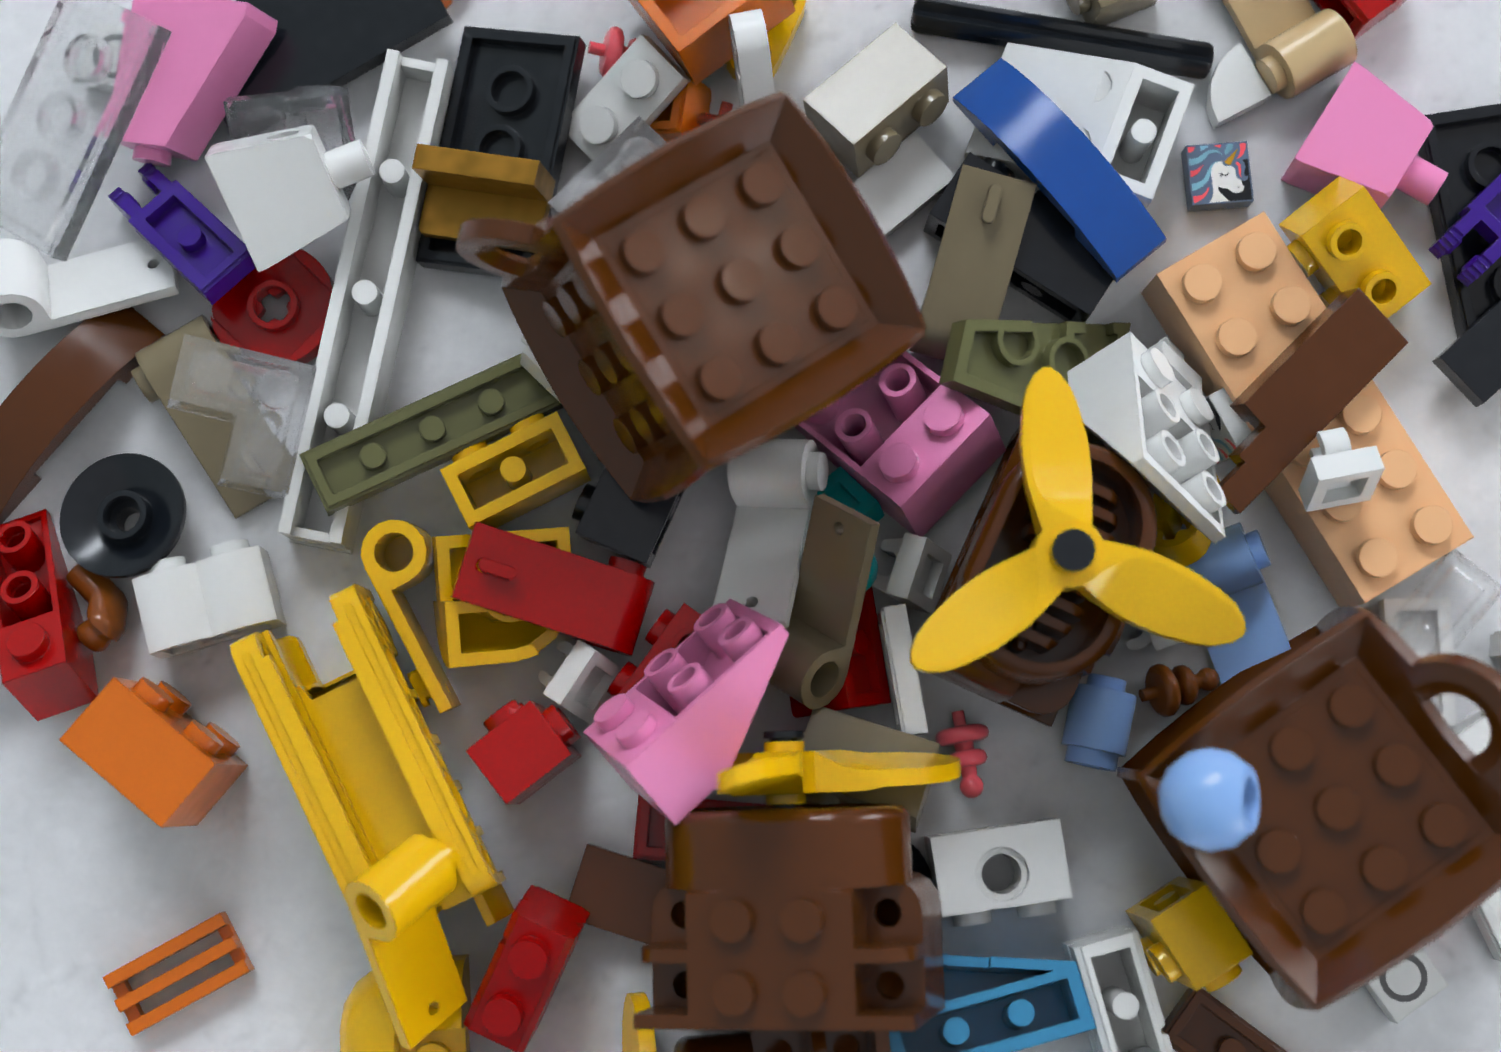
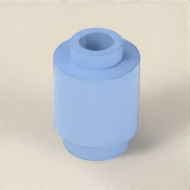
[1061,673,1137,772]

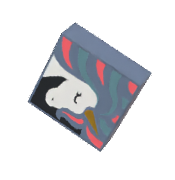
[1181,141,1254,212]

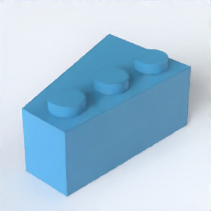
[889,954,1097,1052]

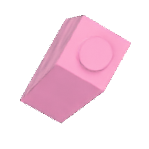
[109,0,278,167]

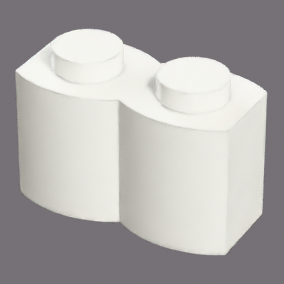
[132,539,286,659]

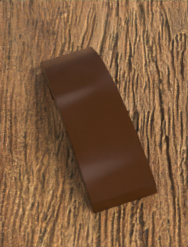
[0,307,166,525]

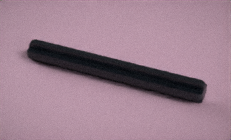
[911,0,1214,79]

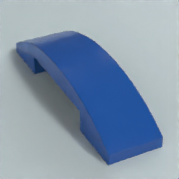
[953,58,1167,283]

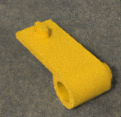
[361,519,461,714]
[345,834,468,1050]

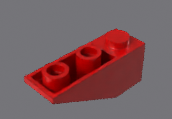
[0,509,99,721]

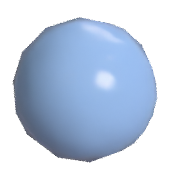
[1158,747,1261,852]

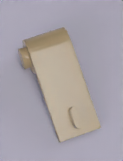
[1222,0,1357,99]

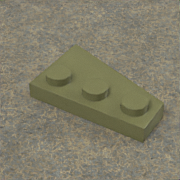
[939,319,1131,444]

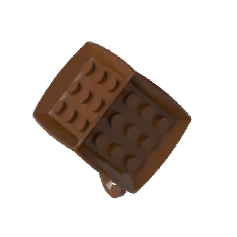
[455,91,926,503]
[1117,606,1501,1011]

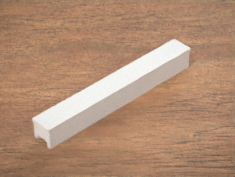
[277,49,454,554]

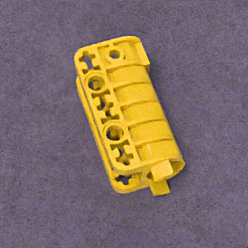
[230,583,514,927]

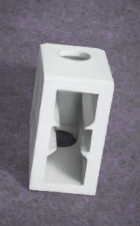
[204,125,375,272]

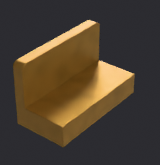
[412,144,556,253]

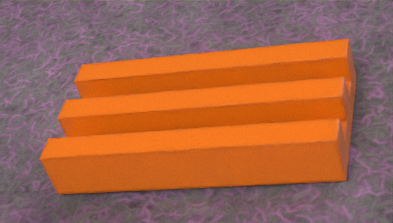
[102,911,255,1036]

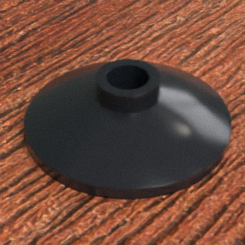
[59,453,186,578]

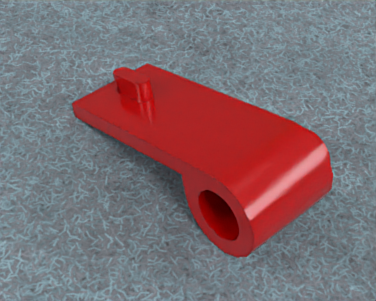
[451,521,655,657]

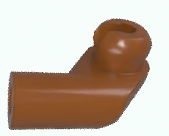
[66,564,128,652]

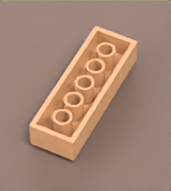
[1141,211,1474,607]

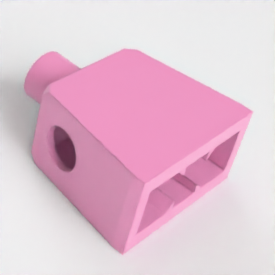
[1281,62,1449,209]

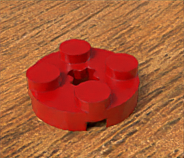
[211,249,334,374]

